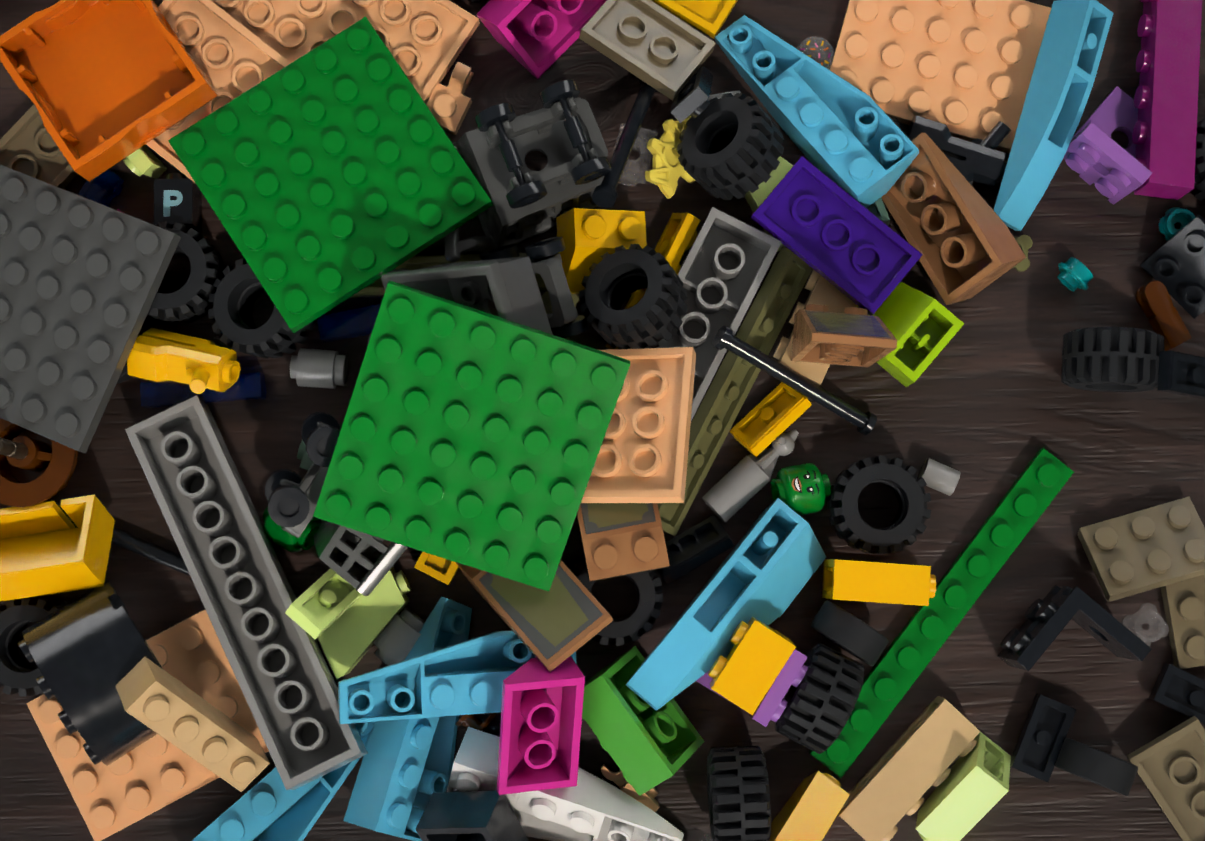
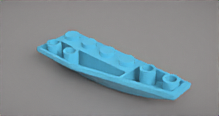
[994,0,1114,231]
[715,15,919,208]
[626,498,826,711]
[343,597,472,841]
[338,630,577,724]
[192,722,375,841]

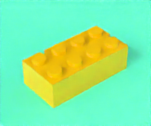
[0,494,115,602]

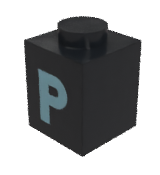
[154,173,202,232]

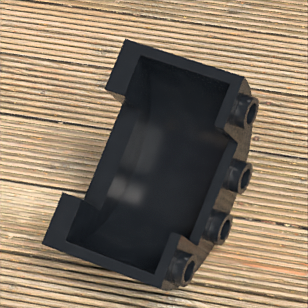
[18,579,164,766]

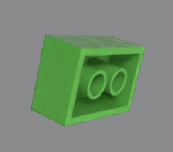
[582,646,705,796]

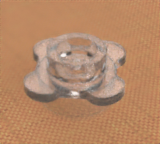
[1122,603,1169,647]

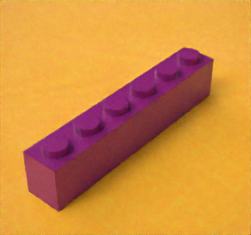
[1132,0,1202,200]

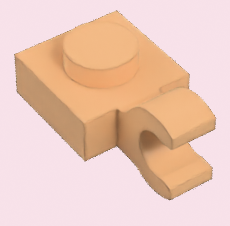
[426,62,474,135]
[601,764,660,812]

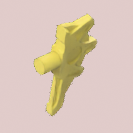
[645,116,696,199]

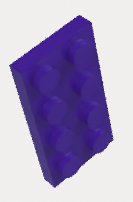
[751,156,923,316]

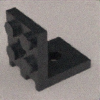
[998,585,1152,671]

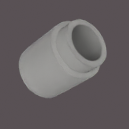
[290,348,348,389]
[373,607,425,666]

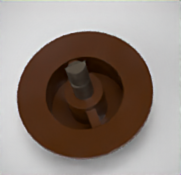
[0,418,78,507]

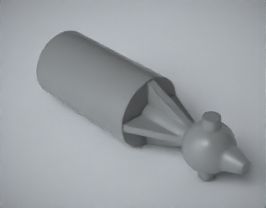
[702,429,799,523]

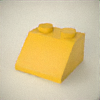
[556,208,647,295]
[708,617,796,715]

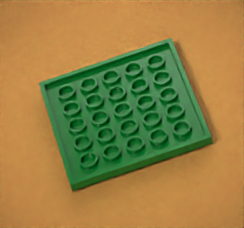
[168,17,493,333]
[313,280,630,591]

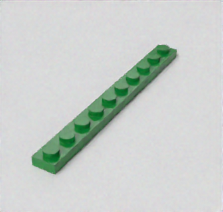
[808,448,1074,778]

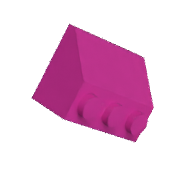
[476,0,607,79]
[497,656,585,795]

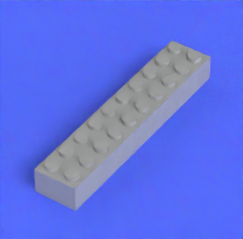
[125,395,368,790]

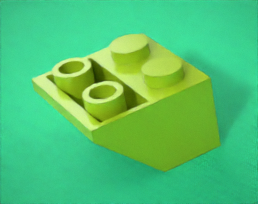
[868,282,964,387]

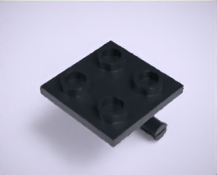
[1140,214,1205,319]

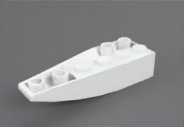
[447,727,684,841]

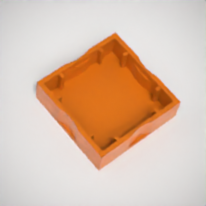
[0,0,218,182]

